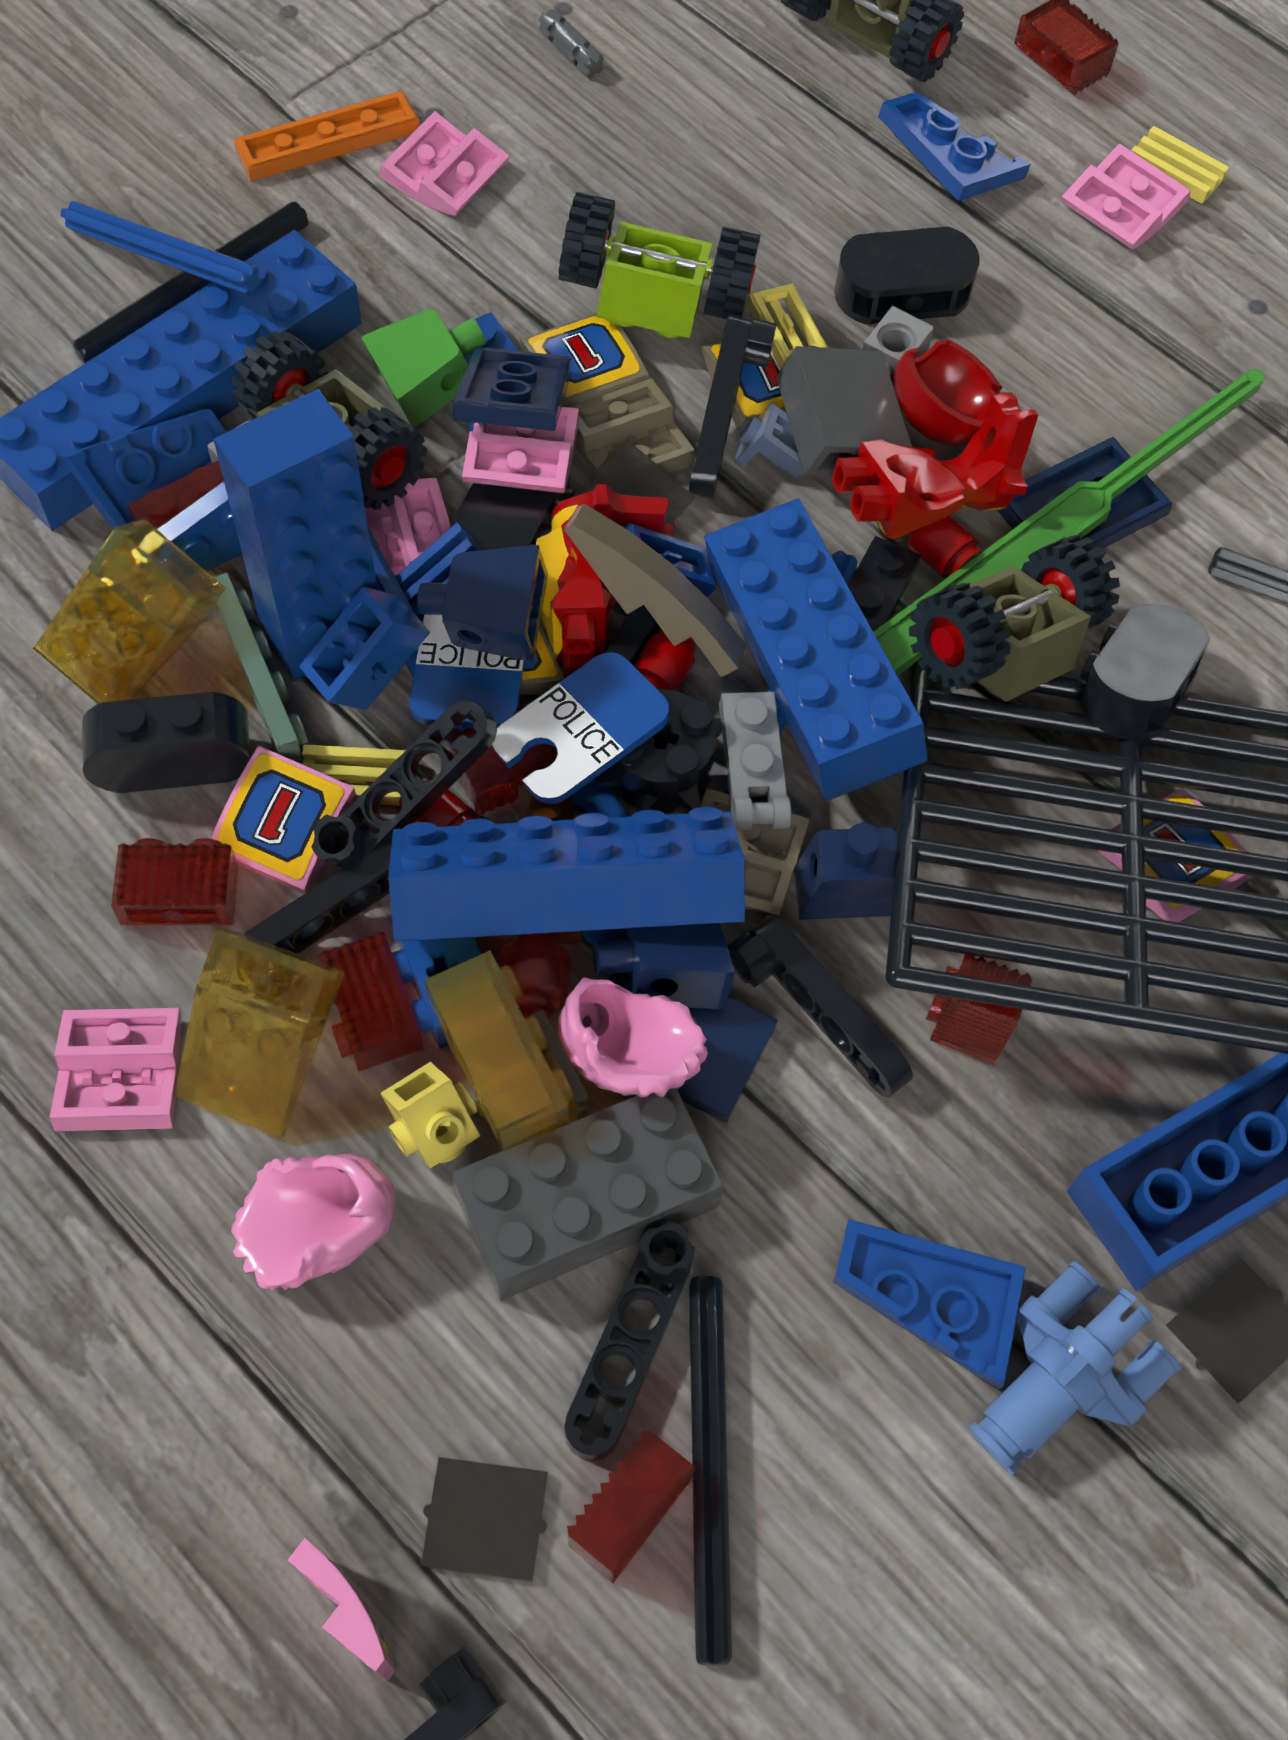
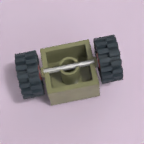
[780,0,964,82]
[231,331,427,510]
[909,536,1120,702]

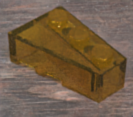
[425,951,574,1153]

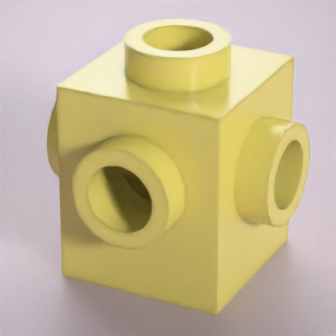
[380,1062,480,1169]

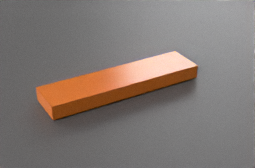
[233,90,419,182]

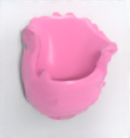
[558,978,708,1097]
[231,1153,396,1291]

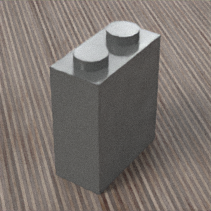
[776,345,912,476]

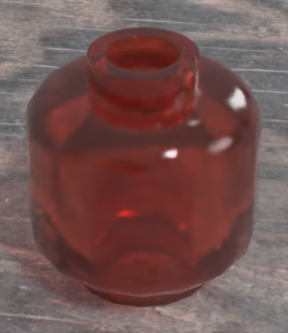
[495,933,570,1021]

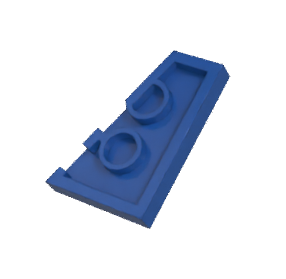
[60,409,226,541]
[833,1219,1026,1390]

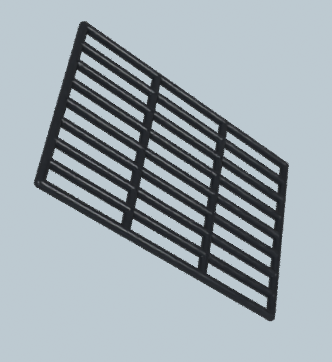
[885,657,1288,1054]

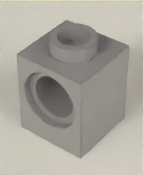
[862,306,934,390]

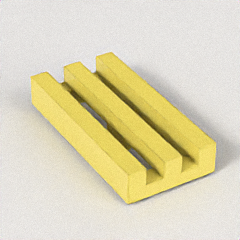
[1131,126,1230,204]
[748,283,828,369]
[301,745,406,806]

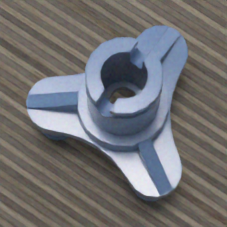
[967,1261,1182,1476]

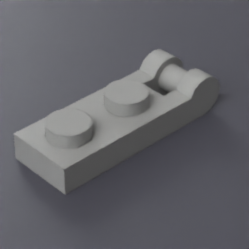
[719,692,791,831]

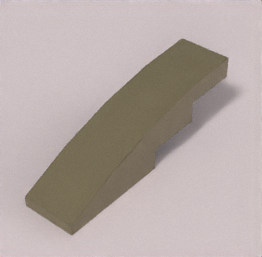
[564,504,746,678]

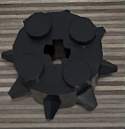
[594,689,727,814]

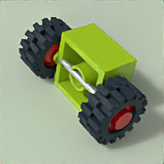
[558,192,761,339]

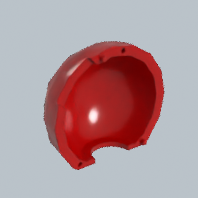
[894,339,1003,446]

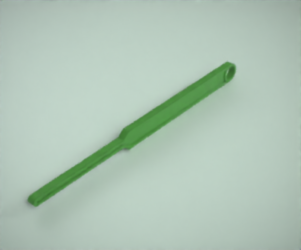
[873,369,1265,676]

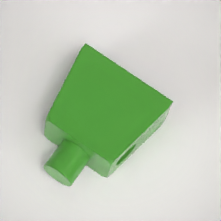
[361,309,487,428]

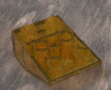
[33,519,226,704]
[174,929,345,1137]

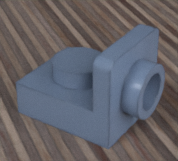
[734,403,804,479]

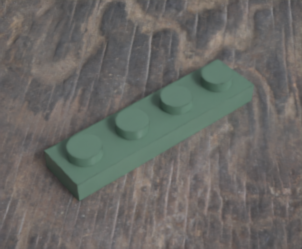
[207,573,308,764]

